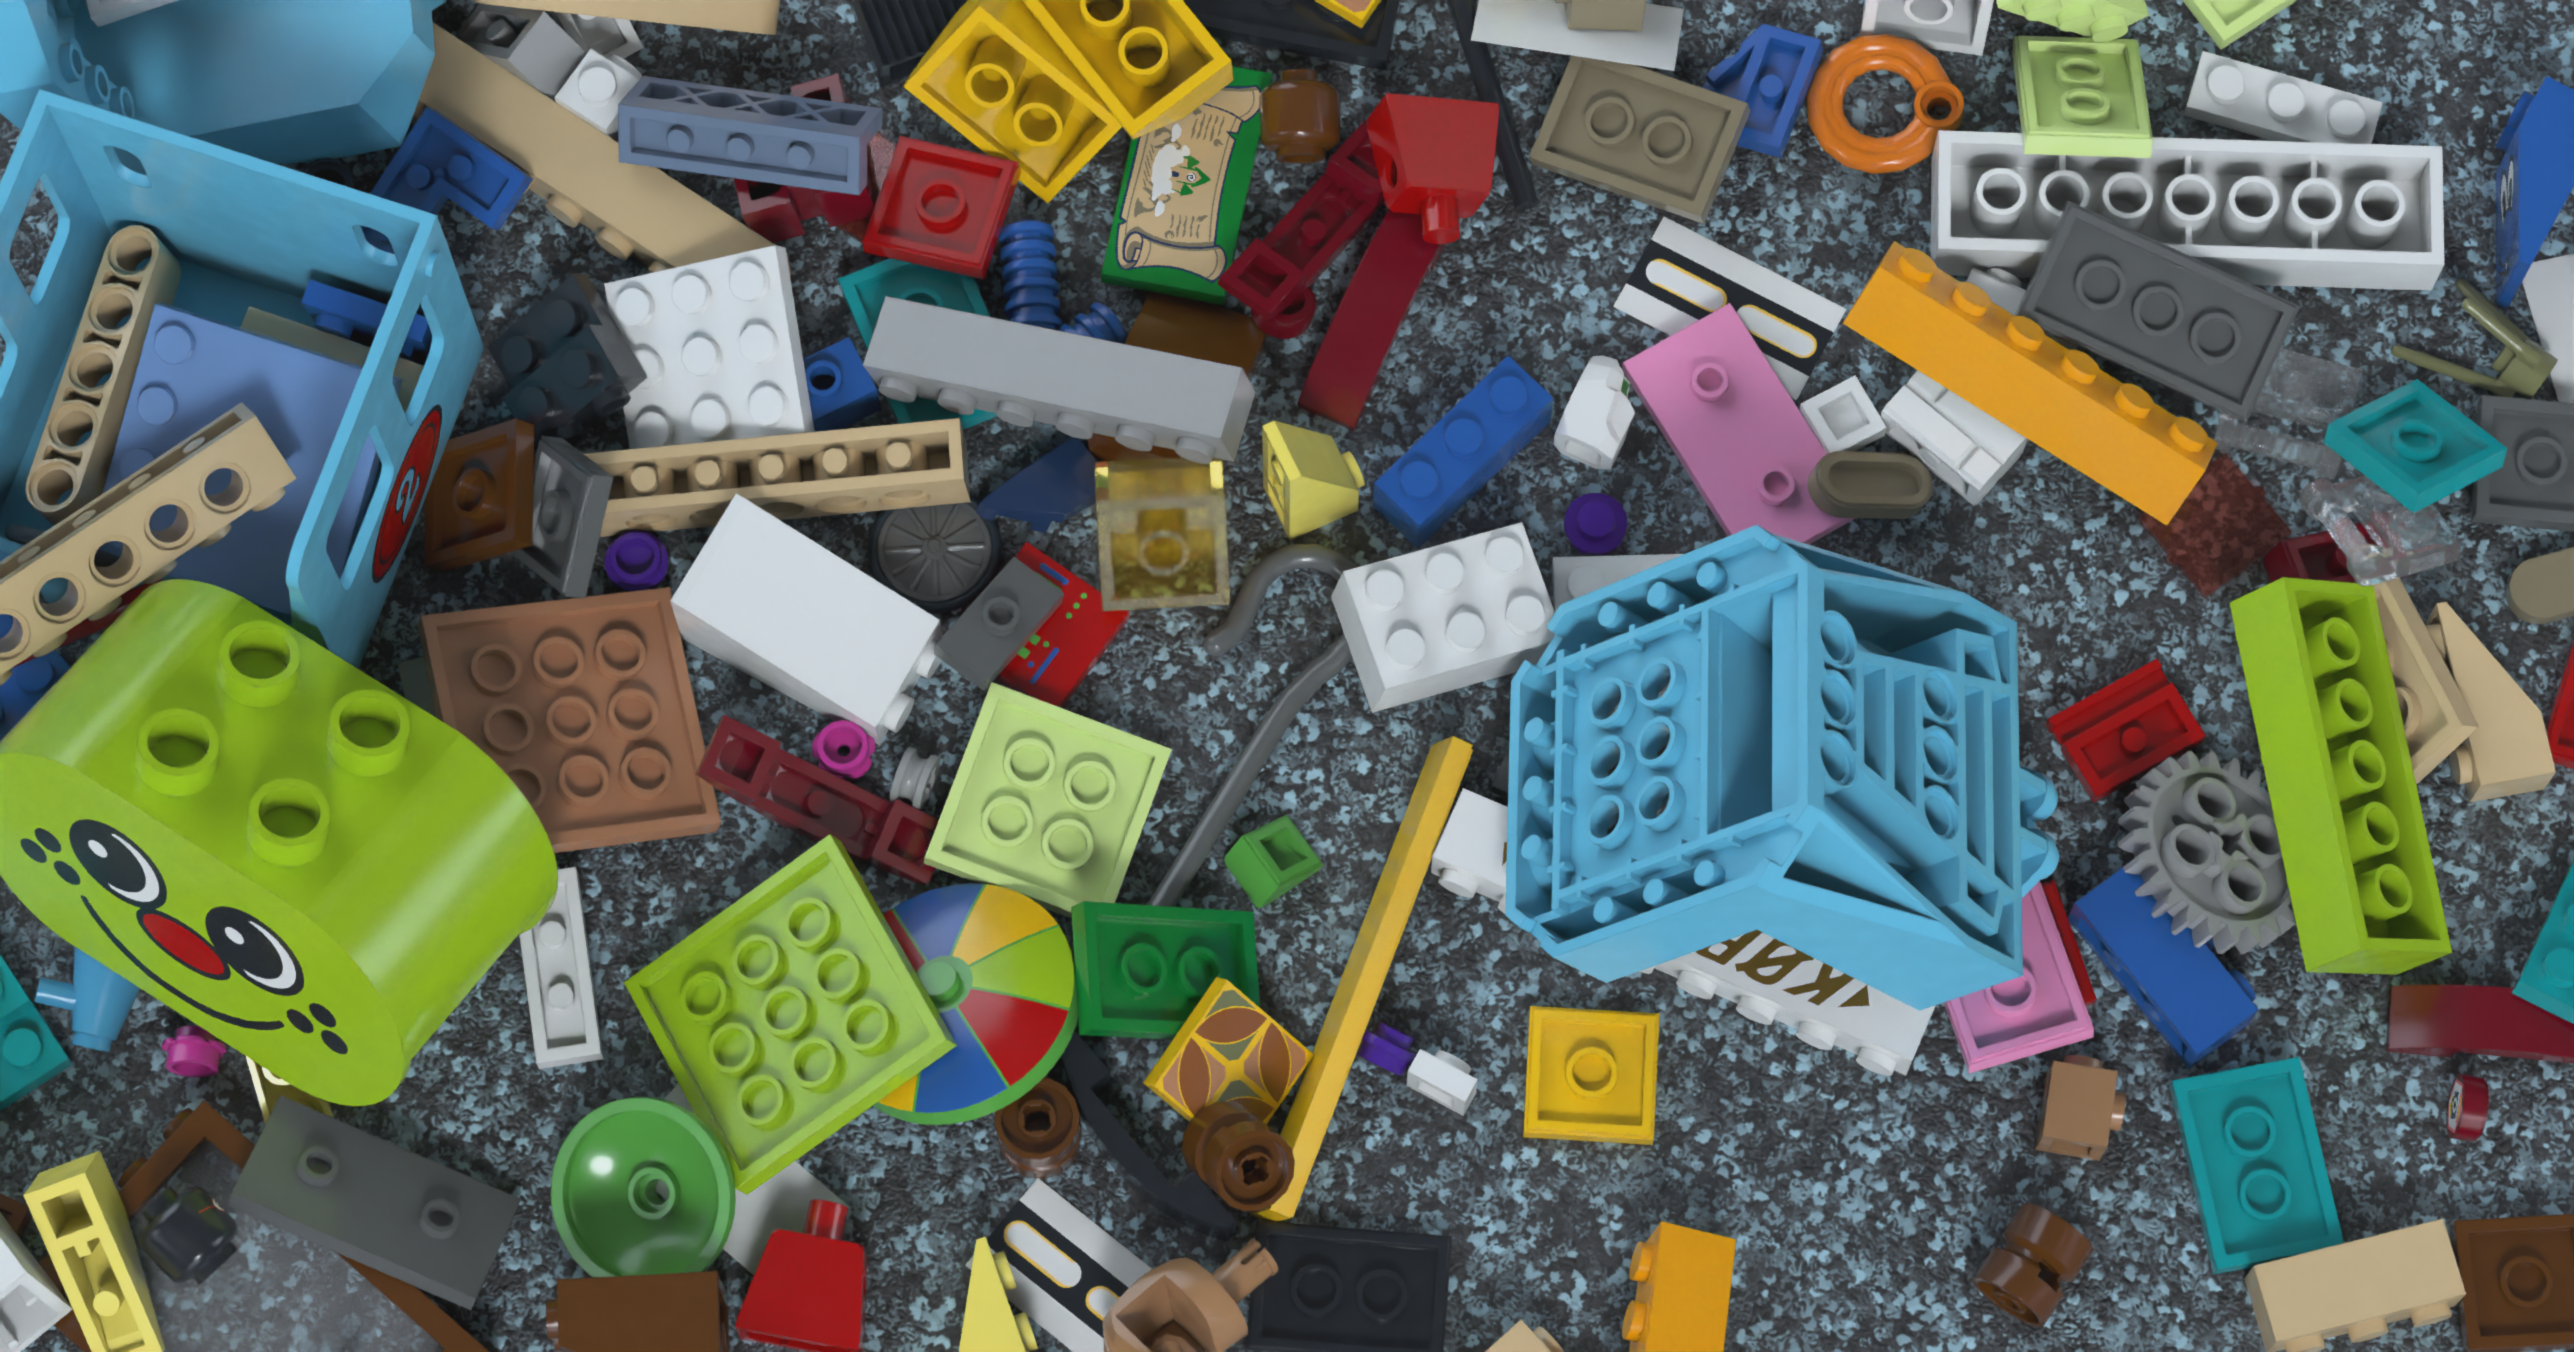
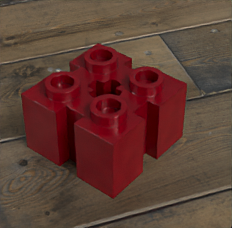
[734,73,876,243]

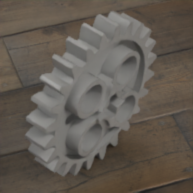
[2118,751,2296,954]

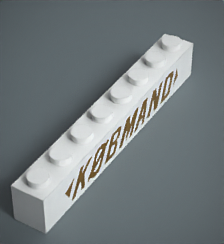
[1431,788,1936,1076]

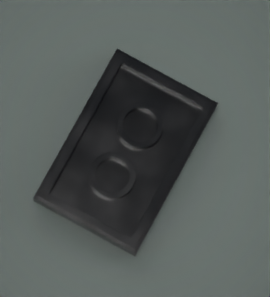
[1246,1221,1452,1352]

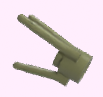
[2391,278,2558,399]

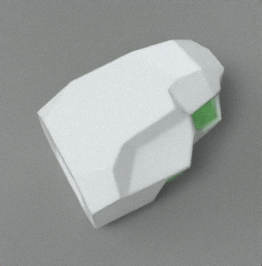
[1553,355,1635,469]

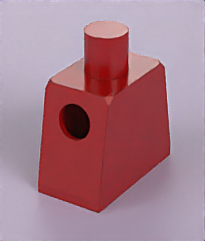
[1366,93,1499,244]
[735,1199,868,1352]

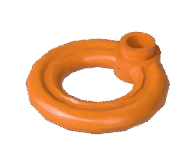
[1806,34,1964,174]

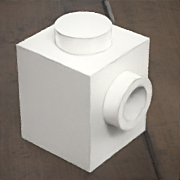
[555,49,642,143]

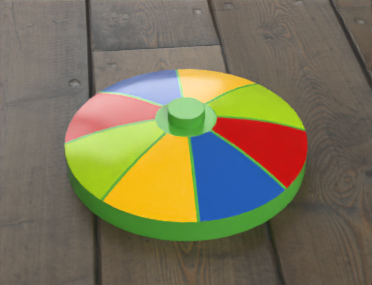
[873,883,1078,1125]

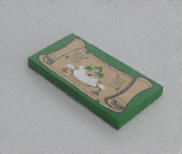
[1101,66,1273,305]

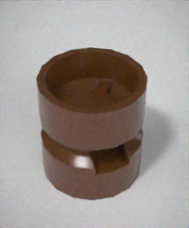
[994,1078,1082,1179]
[1182,1101,1295,1211]
[1972,1203,2094,1327]

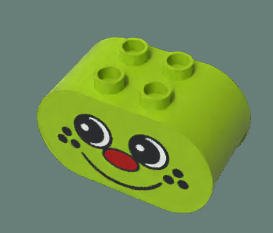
[0,579,558,1106]

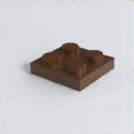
[424,418,534,573]
[2450,1214,2574,1352]

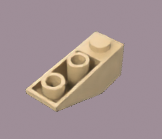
[2426,602,2556,803]

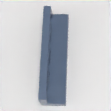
[618,76,883,195]

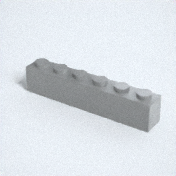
[863,296,1256,464]

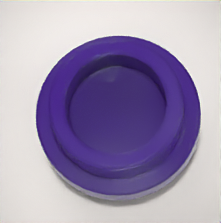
[1564,493,1627,556]
[605,531,669,592]
[1356,1021,1417,1076]

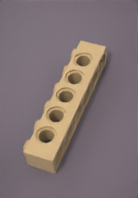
[0,402,297,686]
[584,418,971,537]

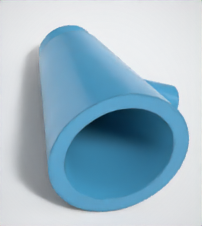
[34,946,140,1053]

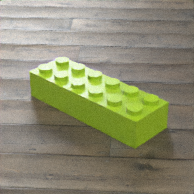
[2229,577,2452,975]

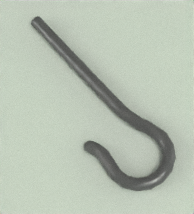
[1147,544,1358,907]

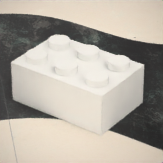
[1331,522,1555,713]

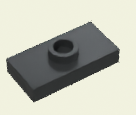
[934,557,1064,691]

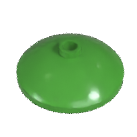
[551,1097,736,1278]

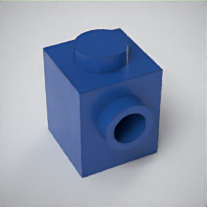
[803,337,881,432]

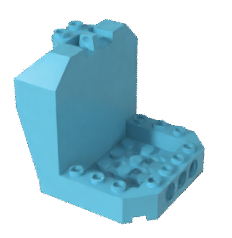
[0,0,446,175]
[1505,525,2059,1011]

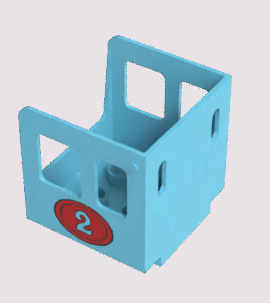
[0,89,484,669]

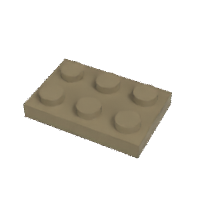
[1529,56,1751,224]

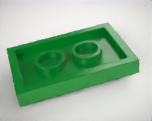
[1071,901,1260,1040]

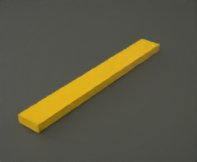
[1250,736,1473,1222]

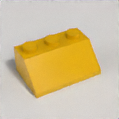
[903,0,1122,204]
[1021,0,1234,140]

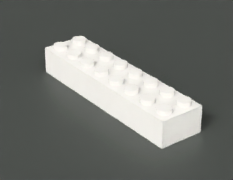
[1931,130,2445,291]

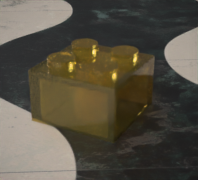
[1095,458,1230,611]

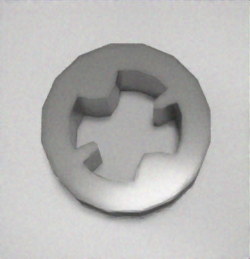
[890,746,941,811]

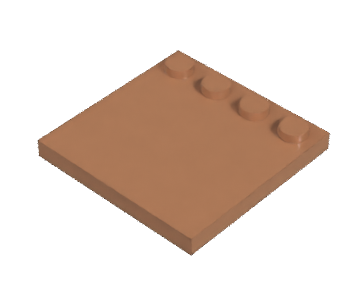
[417,587,721,853]

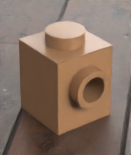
[2035,1055,2126,1161]

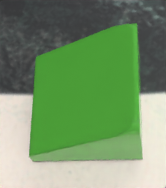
[1224,814,1323,908]

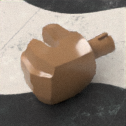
[1102,1239,1278,1352]

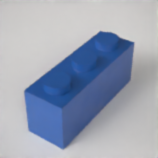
[1373,356,1553,549]
[2068,861,2258,1069]

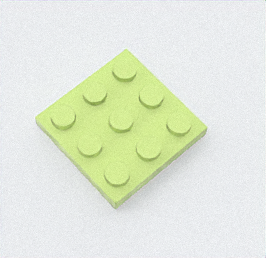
[923,682,1172,918]

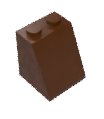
[546,1271,730,1352]

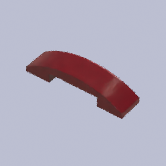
[1217,120,1385,320]
[1297,209,1445,431]
[696,715,939,886]
[2386,985,2574,1063]

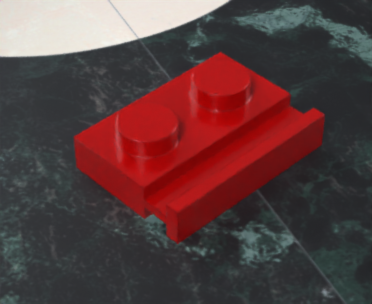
[2045,659,2206,803]

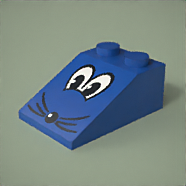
[2495,76,2574,309]

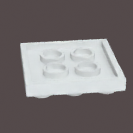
[604,245,815,449]

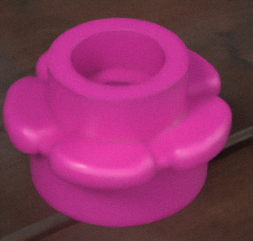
[812,720,875,779]
[161,1026,226,1078]

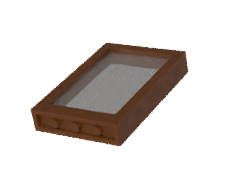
[39,1100,489,1352]

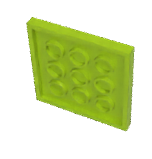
[624,834,957,1195]

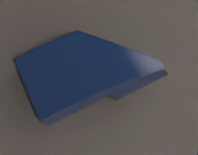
[976,437,1115,533]

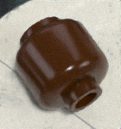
[1259,69,1341,164]

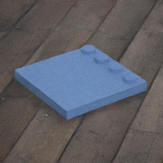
[99,303,403,615]

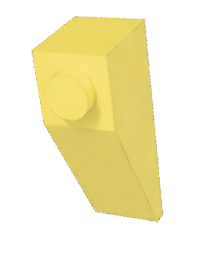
[1262,421,1365,541]
[23,1150,165,1352]

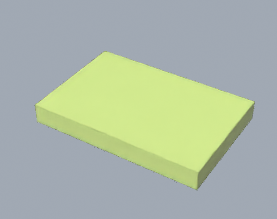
[2012,35,2153,158]

